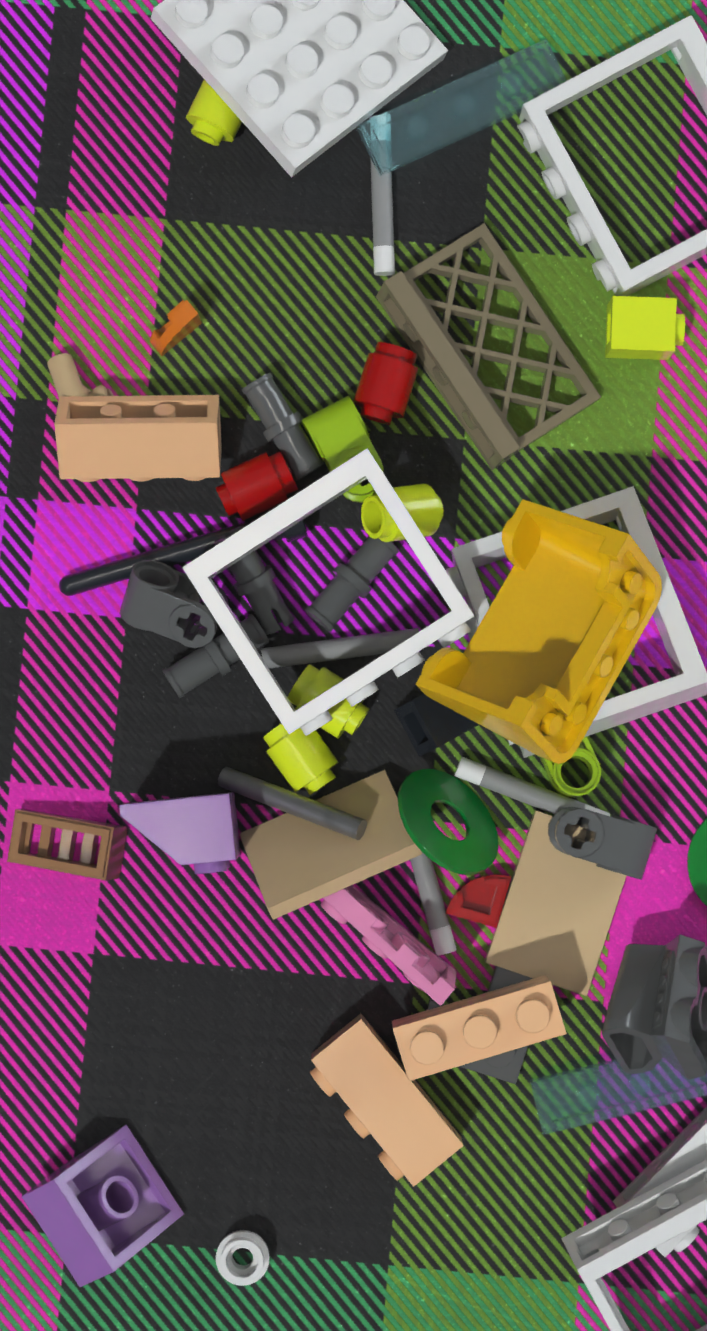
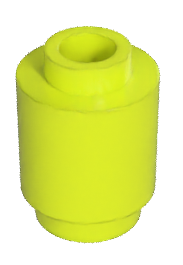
[186,79,242,146]
[361,483,443,542]
[287,664,369,739]
[263,723,339,795]

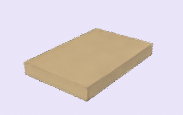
[239,770,422,920]
[485,810,627,996]

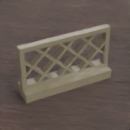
[376,223,601,470]

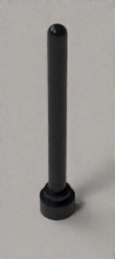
[59,498,308,596]

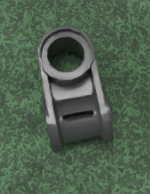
[120,560,229,648]
[548,807,657,880]

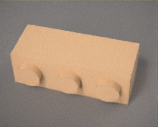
[54,395,222,482]
[392,975,567,1081]
[310,1013,464,1187]

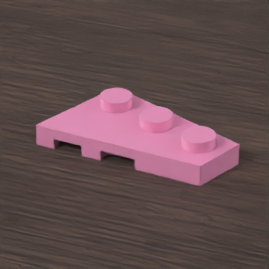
[320,885,457,1006]

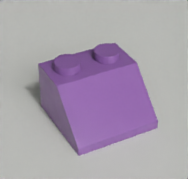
[119,792,241,874]
[21,1125,184,1287]

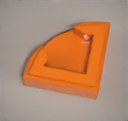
[150,300,202,357]

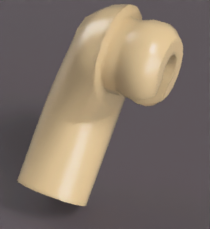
[47,353,114,397]

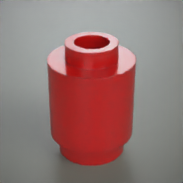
[353,342,418,425]
[215,451,298,521]

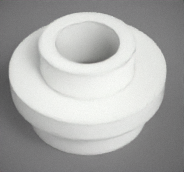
[216,1230,269,1286]

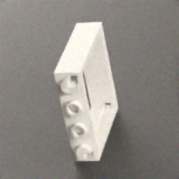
[517,15,707,296]
[182,448,474,736]
[446,486,707,758]
[561,1159,707,1331]

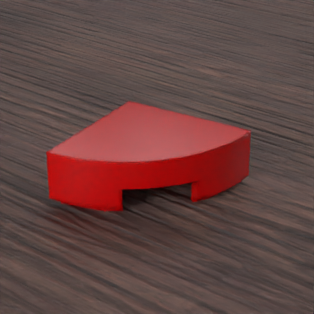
[446,874,511,928]

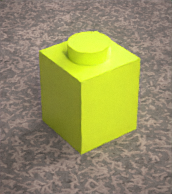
[605,296,685,360]

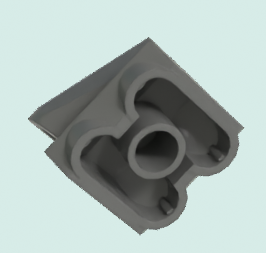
[602,935,707,1080]

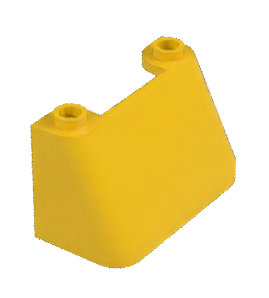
[415,499,662,764]

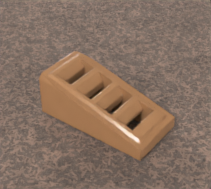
[7,809,127,881]

